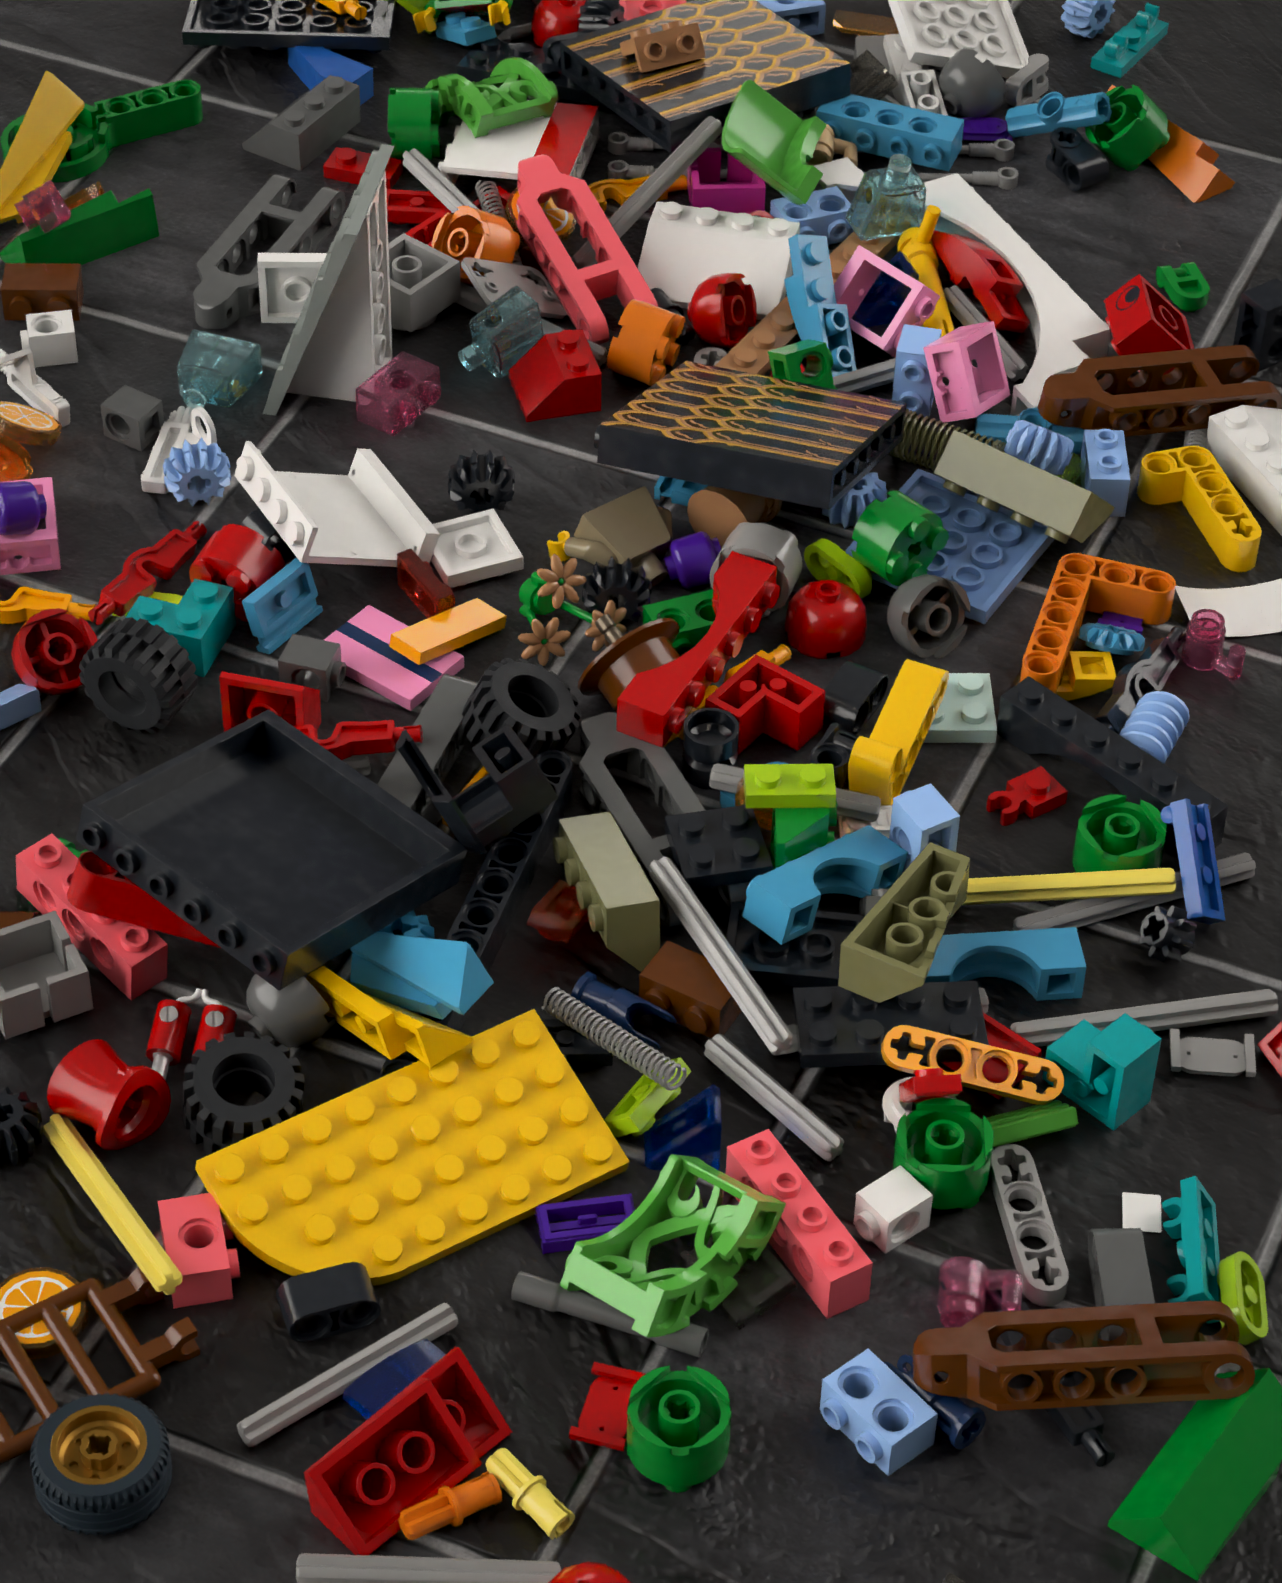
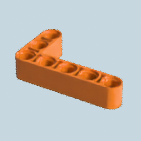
[1019,553,1176,694]

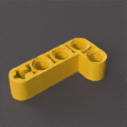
[1137,446,1262,572]
[848,659,949,806]

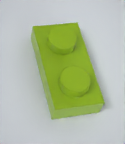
[743,763,836,808]
[604,1057,692,1138]

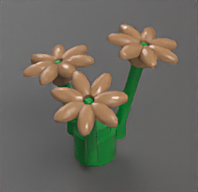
[518,554,627,666]

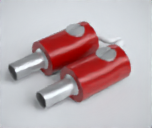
[146,988,237,1080]

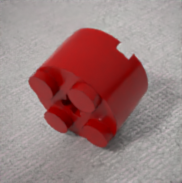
[189,524,285,622]

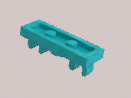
[1090,3,1169,78]
[1162,1176,1221,1324]

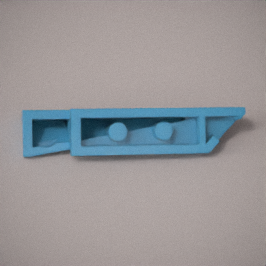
[350,933,494,1020]

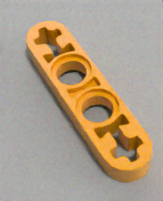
[881,1025,1064,1105]

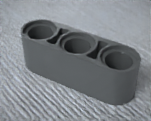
[1088,1228,1155,1341]

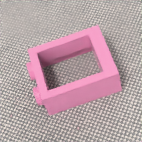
[834,245,940,358]
[923,321,1011,423]
[0,477,61,575]

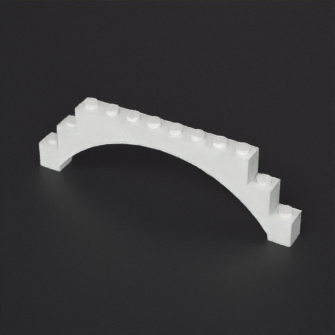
[814,157,1111,416]

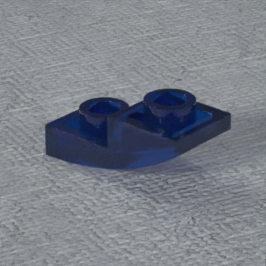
[343,1338,446,1419]

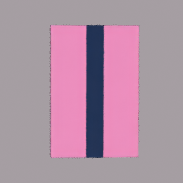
[324,605,464,711]

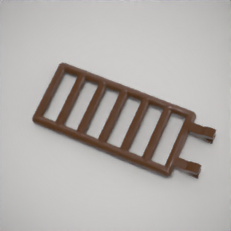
[0,1267,201,1465]

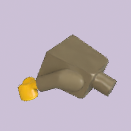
[547,486,673,587]

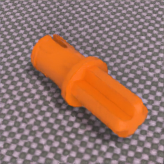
[398,1471,502,1540]

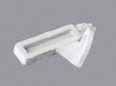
[0,347,70,429]
[141,406,217,494]

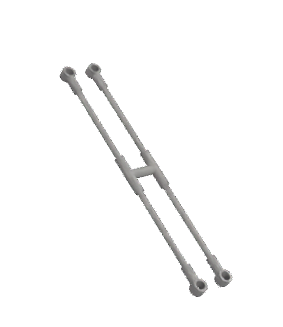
[607,132,1019,190]

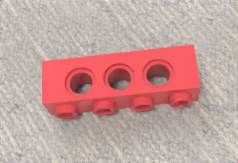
[16,833,168,1001]
[726,1129,873,1319]

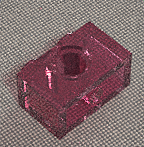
[356,351,441,436]

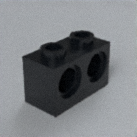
[1233,278,1282,372]

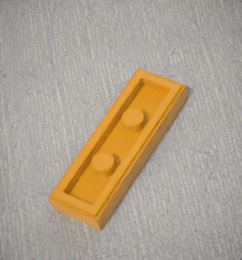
[389,598,507,665]

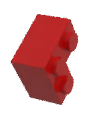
[705,654,825,755]

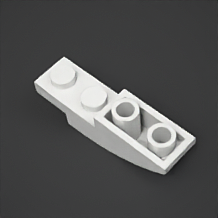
[883,34,948,116]

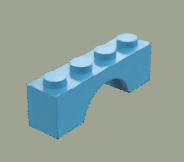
[742,825,908,945]
[925,927,1086,1001]

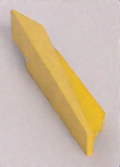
[0,71,85,224]
[306,966,474,1067]

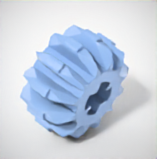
[1061,0,1116,39]
[1004,420,1075,476]
[163,437,231,507]
[822,472,887,530]

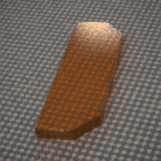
[833,9,899,36]

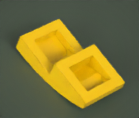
[1056,651,1116,701]

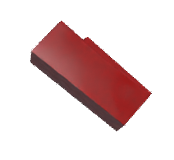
[304,1347,512,1555]

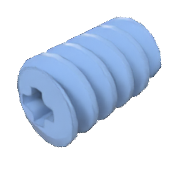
[1119,691,1190,764]

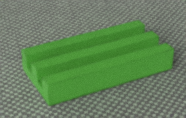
[986,1100,1079,1147]

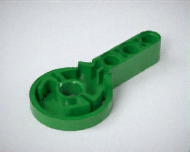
[1,80,203,183]

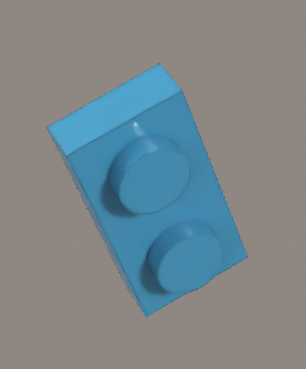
[435,12,496,46]

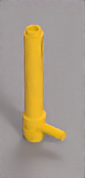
[897,205,955,337]

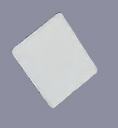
[1122,1192,1162,1233]

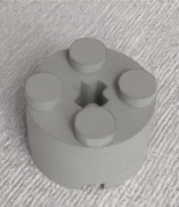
[710,522,802,618]

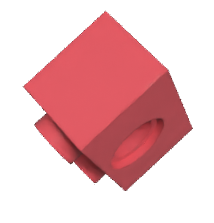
[157,1193,240,1309]

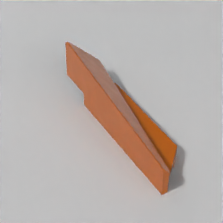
[1107,85,1235,203]

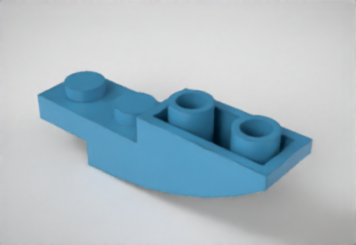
[784,234,857,377]

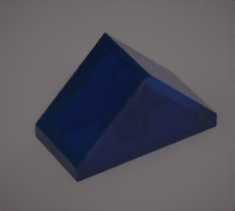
[855,251,919,327]
[644,1084,722,1170]

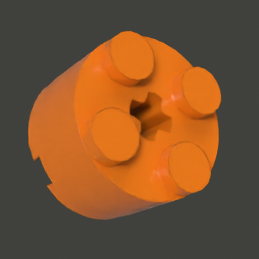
[432,205,520,286]
[607,299,685,386]

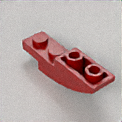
[931,230,1030,333]

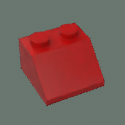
[508,329,602,422]
[219,671,322,732]

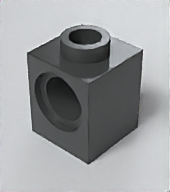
[101,385,164,451]
[278,634,346,702]

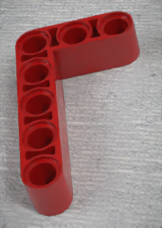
[67,851,221,948]

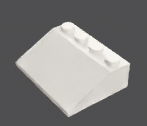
[638,201,800,320]
[1206,405,1282,536]

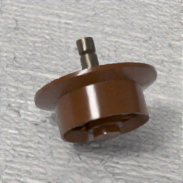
[578,614,680,713]

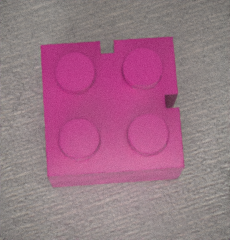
[687,148,766,214]

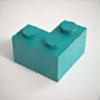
[125,579,236,677]
[1042,1013,1162,1131]

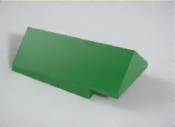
[0,188,160,265]
[1107,1368,1282,1581]

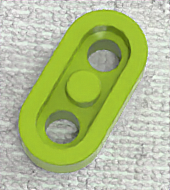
[804,538,872,599]
[1217,1251,1268,1345]

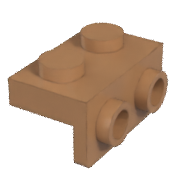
[620,20,706,73]

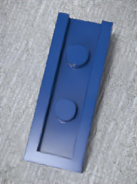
[1160,798,1226,925]

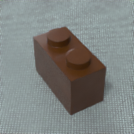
[1,263,84,321]
[639,940,742,1038]

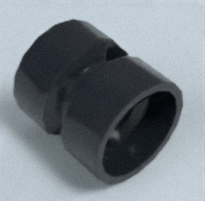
[682,708,739,790]

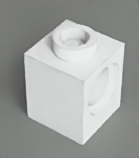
[20,310,78,368]
[853,1165,933,1254]

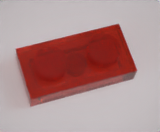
[397,548,455,618]
[526,880,589,943]

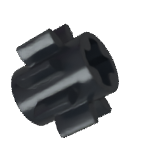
[1139,905,1197,962]

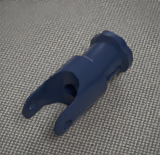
[571,971,677,1050]
[883,1355,987,1449]

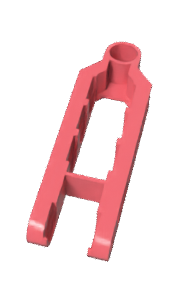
[516,154,658,345]

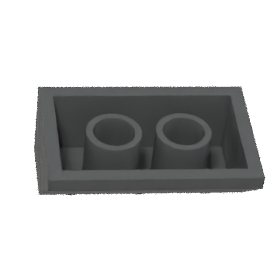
[242,75,361,171]

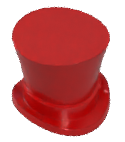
[47,1039,171,1151]

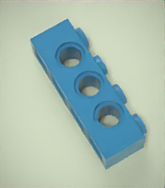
[816,94,964,172]

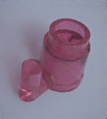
[14,179,71,233]
[1181,609,1246,680]
[937,1257,1023,1328]

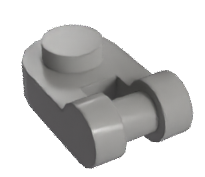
[1004,54,1049,107]

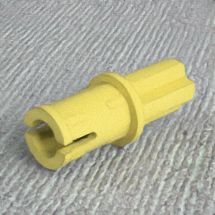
[485,1448,575,1539]

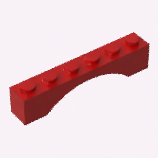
[616,551,780,748]

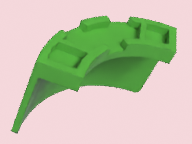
[721,80,827,205]

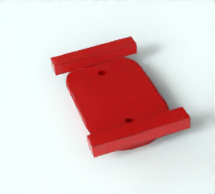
[569,1361,646,1451]

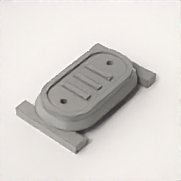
[1169,1028,1256,1077]

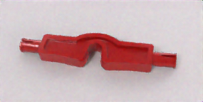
[88,521,207,625]
[294,720,423,760]

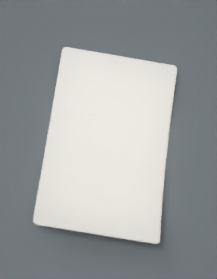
[1175,578,1282,637]

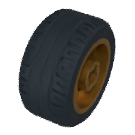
[30,1393,172,1536]

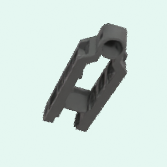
[193,174,345,329]
[579,712,750,929]

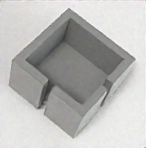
[0,911,93,1040]

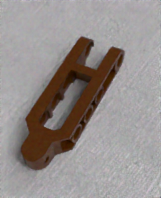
[1037,345,1282,437]
[913,1300,1255,1411]

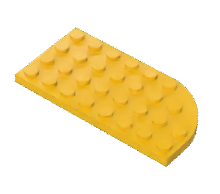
[195,1009,630,1286]

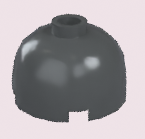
[938,48,1007,118]
[887,574,970,659]
[246,974,337,1048]

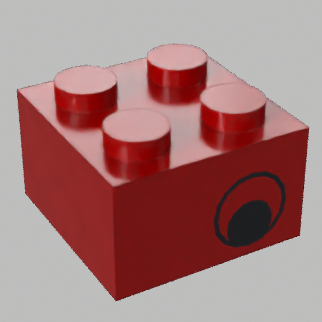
[1104,273,1194,375]

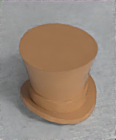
[687,486,783,549]

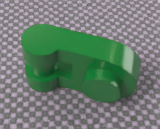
[1156,262,1210,312]

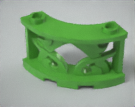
[425,57,558,138]
[560,1154,786,1338]

